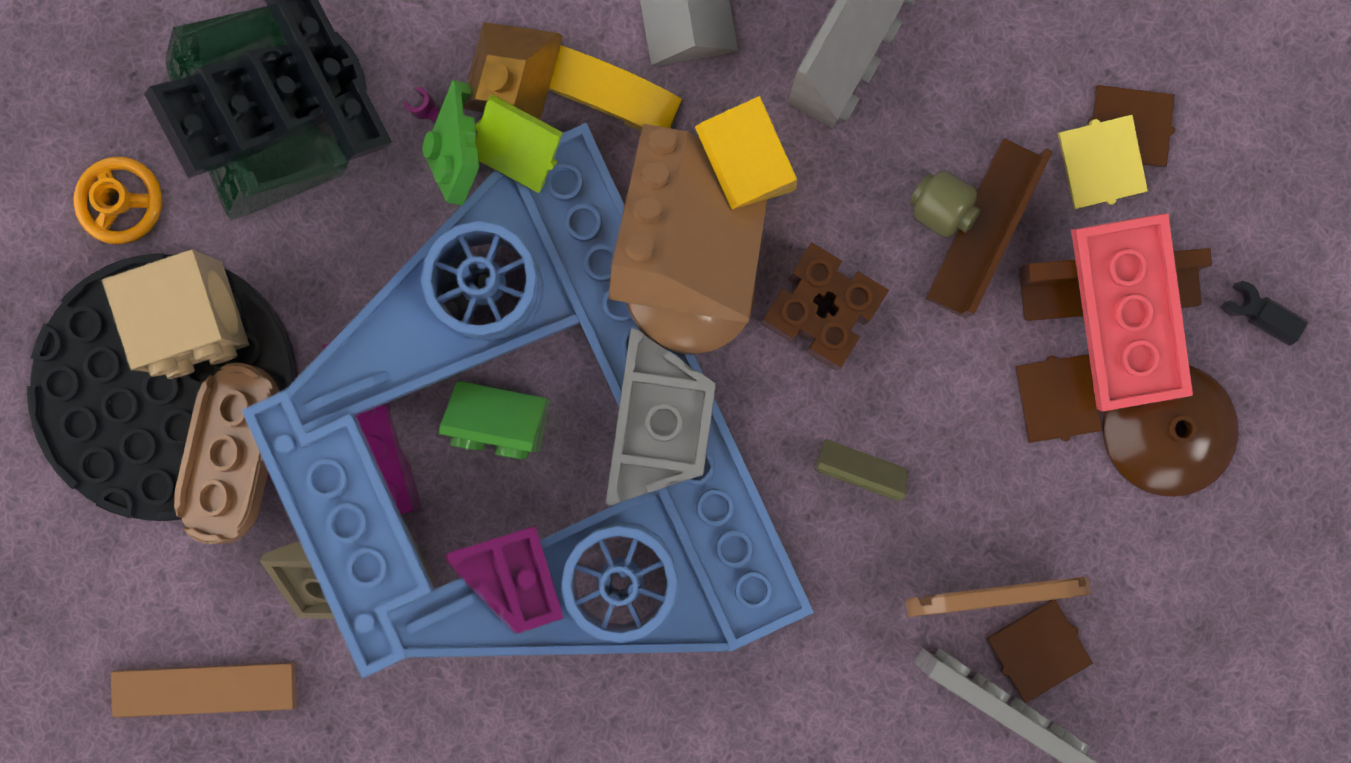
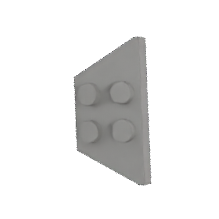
[606,329,716,505]

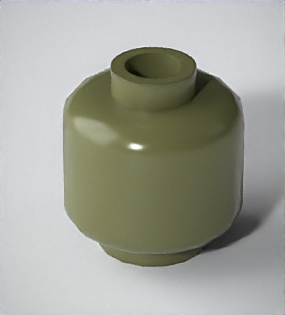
[910,170,981,238]

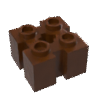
[760,242,889,370]

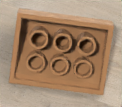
[609,124,767,323]

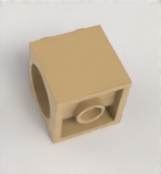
[102,249,250,379]

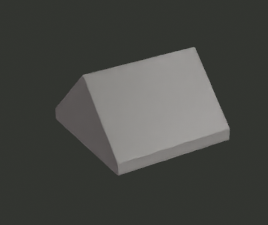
[640,0,738,67]

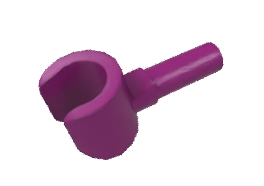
[403,87,440,123]

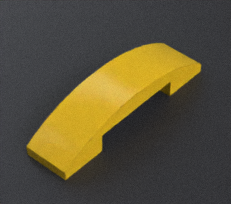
[548,45,682,131]

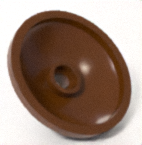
[1103,366,1238,497]

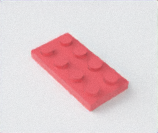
[1071,213,1193,412]

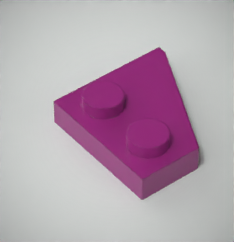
[444,526,564,634]

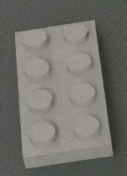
[914,648,1098,763]

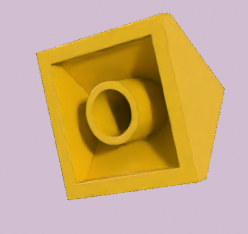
[695,96,797,210]

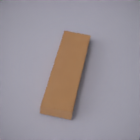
[111,662,297,718]

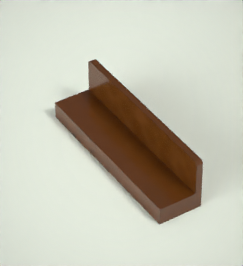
[925,138,1053,318]
[1019,248,1212,321]

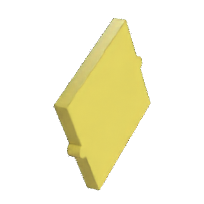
[1058,115,1148,209]

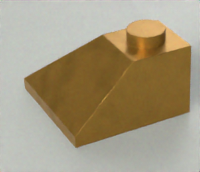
[464,22,563,120]

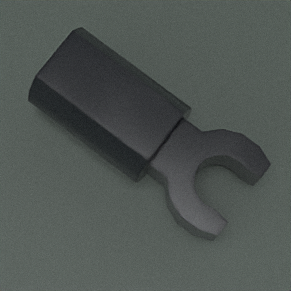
[1221,281,1308,346]

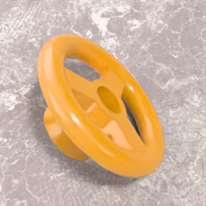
[73,156,163,244]

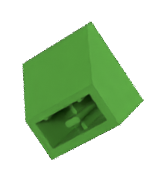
[439,381,550,459]

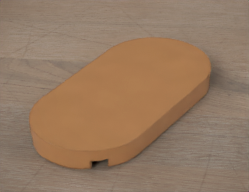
[174,363,280,544]
[905,576,1092,617]

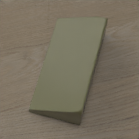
[813,439,908,501]

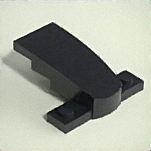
[144,0,392,178]

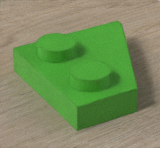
[422,80,479,205]

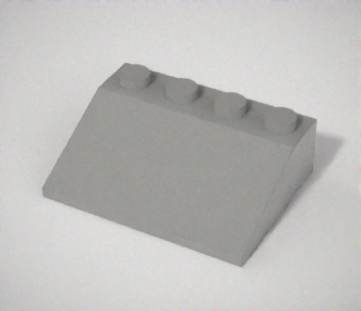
[787,0,915,129]

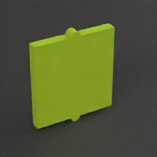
[475,95,563,193]

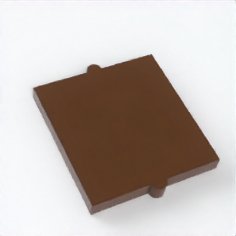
[1087,85,1175,167]
[1015,354,1102,443]
[986,599,1093,703]

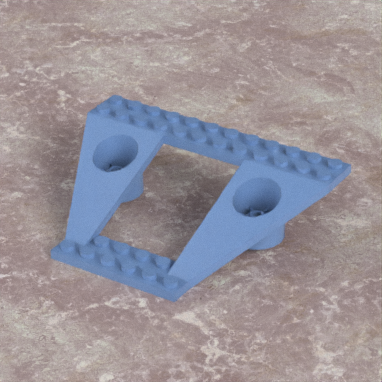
[241,123,814,678]

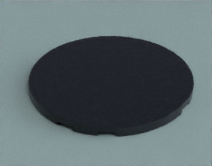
[27,253,298,521]

